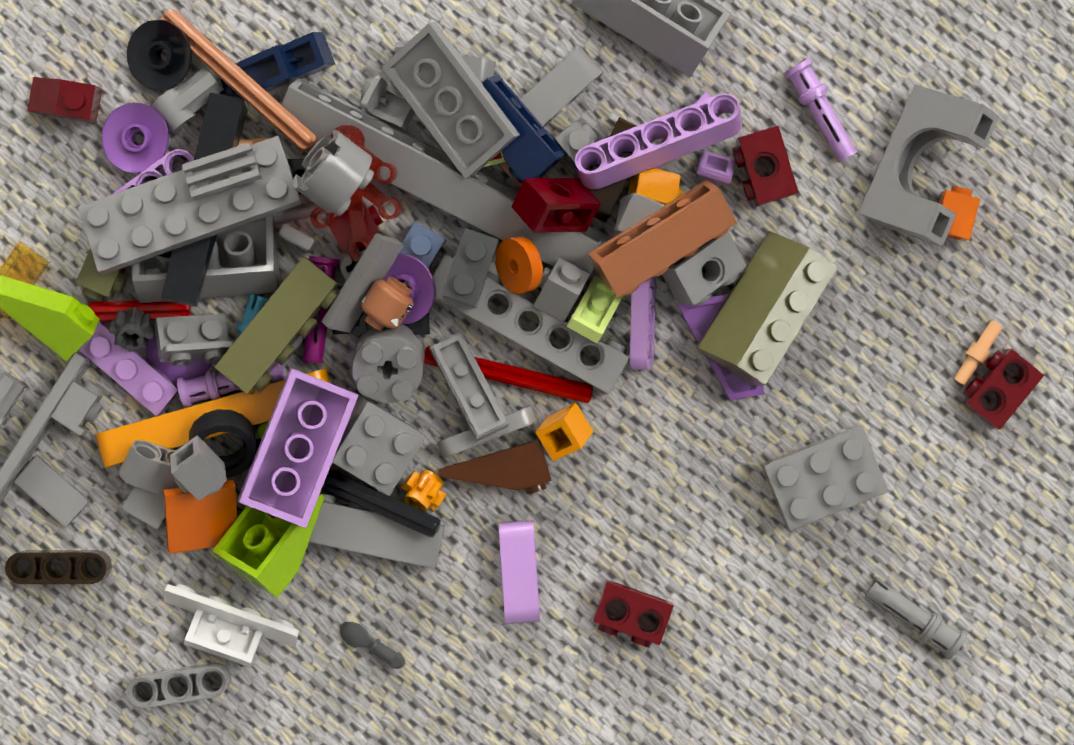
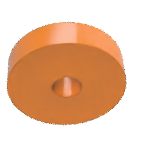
[496,236,543,294]

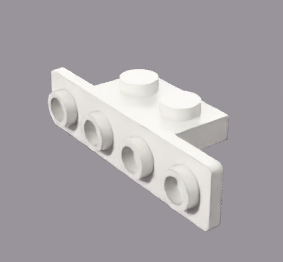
[164,584,299,667]

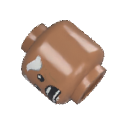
[361,276,414,331]

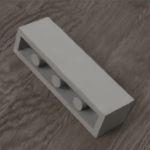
[309,492,445,568]

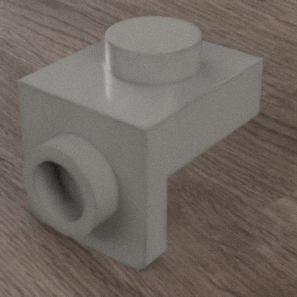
[360,75,415,132]

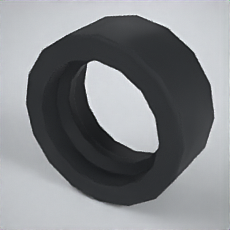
[189,409,256,478]

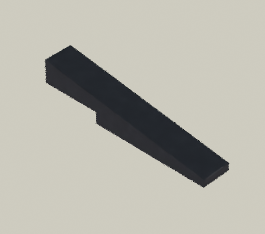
[161,93,248,307]

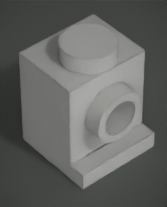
[554,119,599,168]
[51,379,104,436]

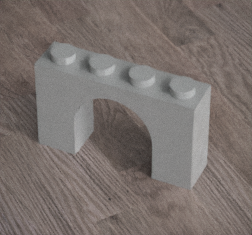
[859,85,999,247]

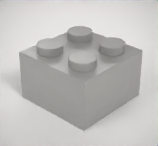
[332,394,426,496]

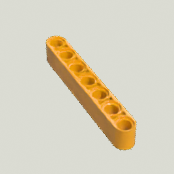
[95,368,331,468]

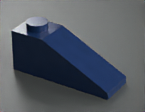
[482,75,567,183]

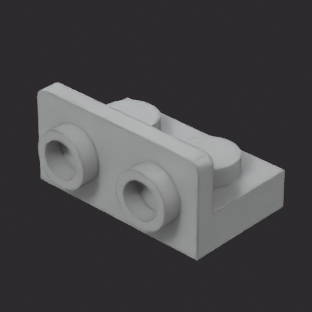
[154,314,234,366]

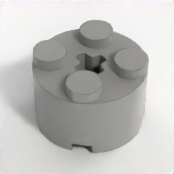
[293,129,374,216]
[352,324,425,403]

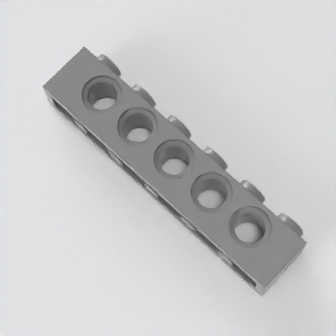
[433,252,630,394]

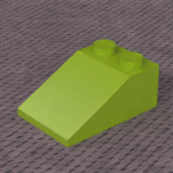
[212,493,325,598]

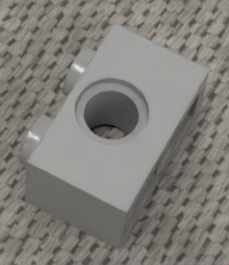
[662,231,747,306]

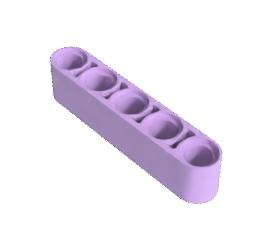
[575,93,742,190]

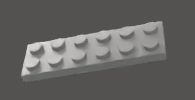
[78,135,303,275]

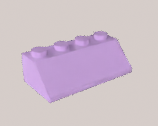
[238,368,359,528]

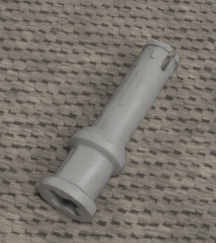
[865,578,967,660]

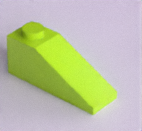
[0,275,100,361]

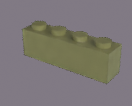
[214,257,340,394]

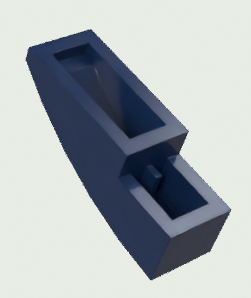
[220,32,336,98]

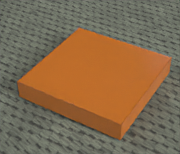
[163,480,237,554]

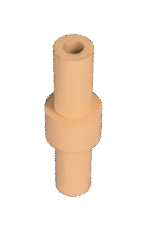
[953,320,1003,386]

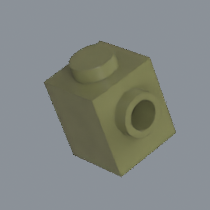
[75,248,128,301]

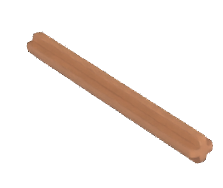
[160,9,317,152]

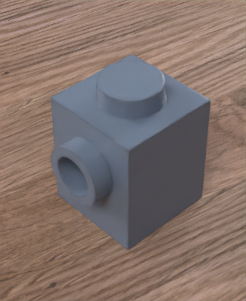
[400,221,447,271]

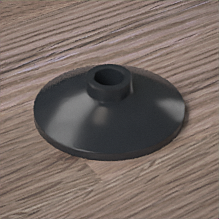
[127,20,192,90]

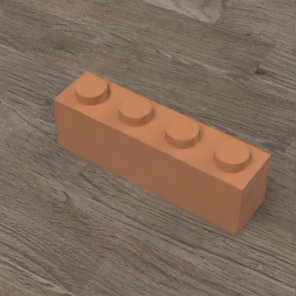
[588,179,737,298]

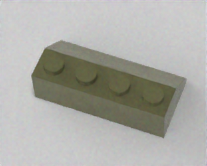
[696,231,838,387]

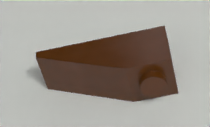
[439,439,552,494]

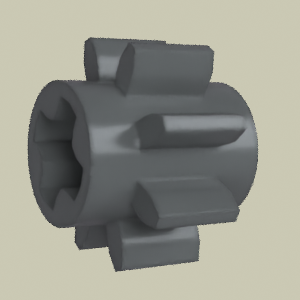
[109,307,155,352]

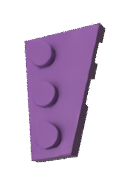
[676,294,765,400]

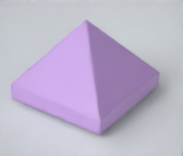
[696,150,735,185]

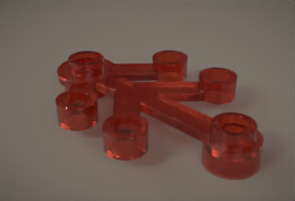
[310,125,402,262]

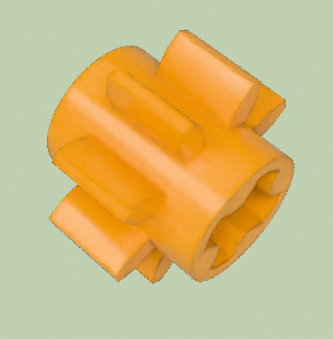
[401,470,447,512]

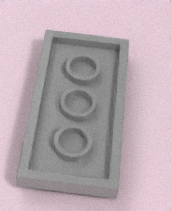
[382,22,520,179]

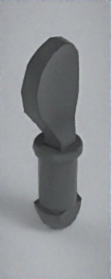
[340,622,405,669]

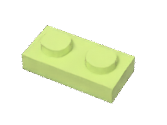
[566,276,623,343]

